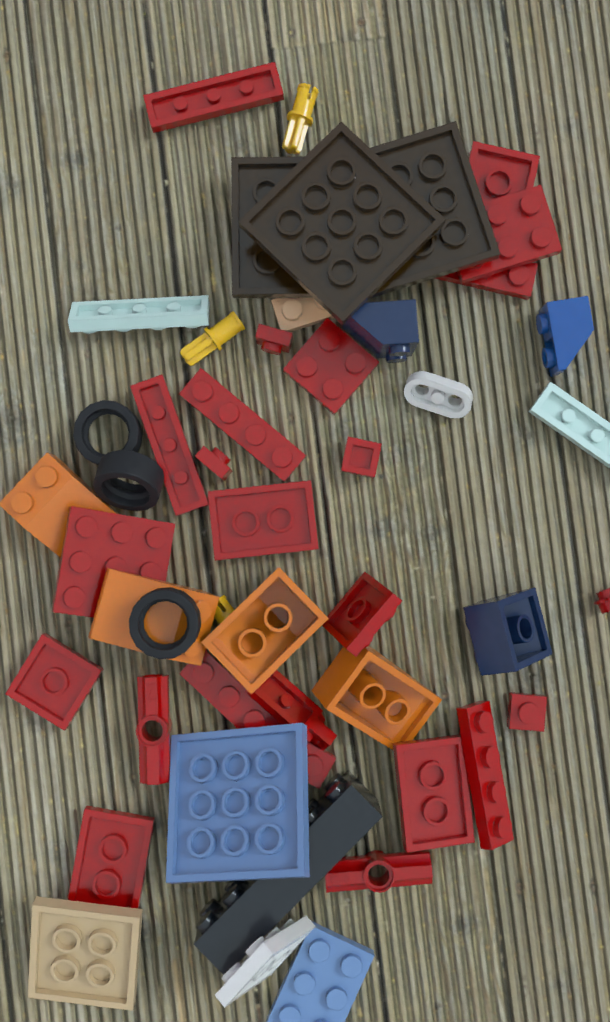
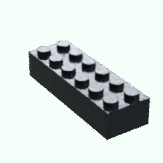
[194,770,383,975]

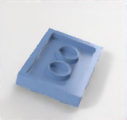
[266,921,375,1022]

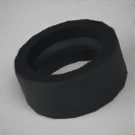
[73,400,143,465]
[93,450,164,511]
[129,587,201,659]

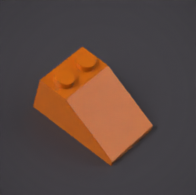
[0,452,118,558]
[201,567,329,694]
[88,568,220,666]
[311,646,442,750]

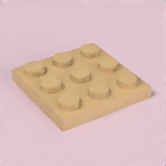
[28,896,143,1011]

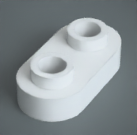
[404,371,473,418]

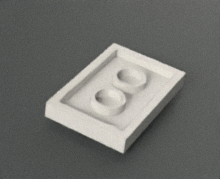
[215,916,316,1008]

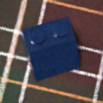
[341,299,419,363]
[463,587,553,676]

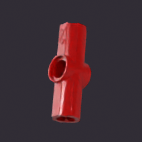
[136,674,172,785]
[325,850,433,893]

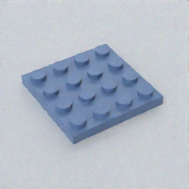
[166,723,310,884]

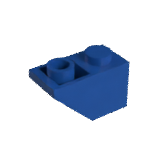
[536,296,594,377]

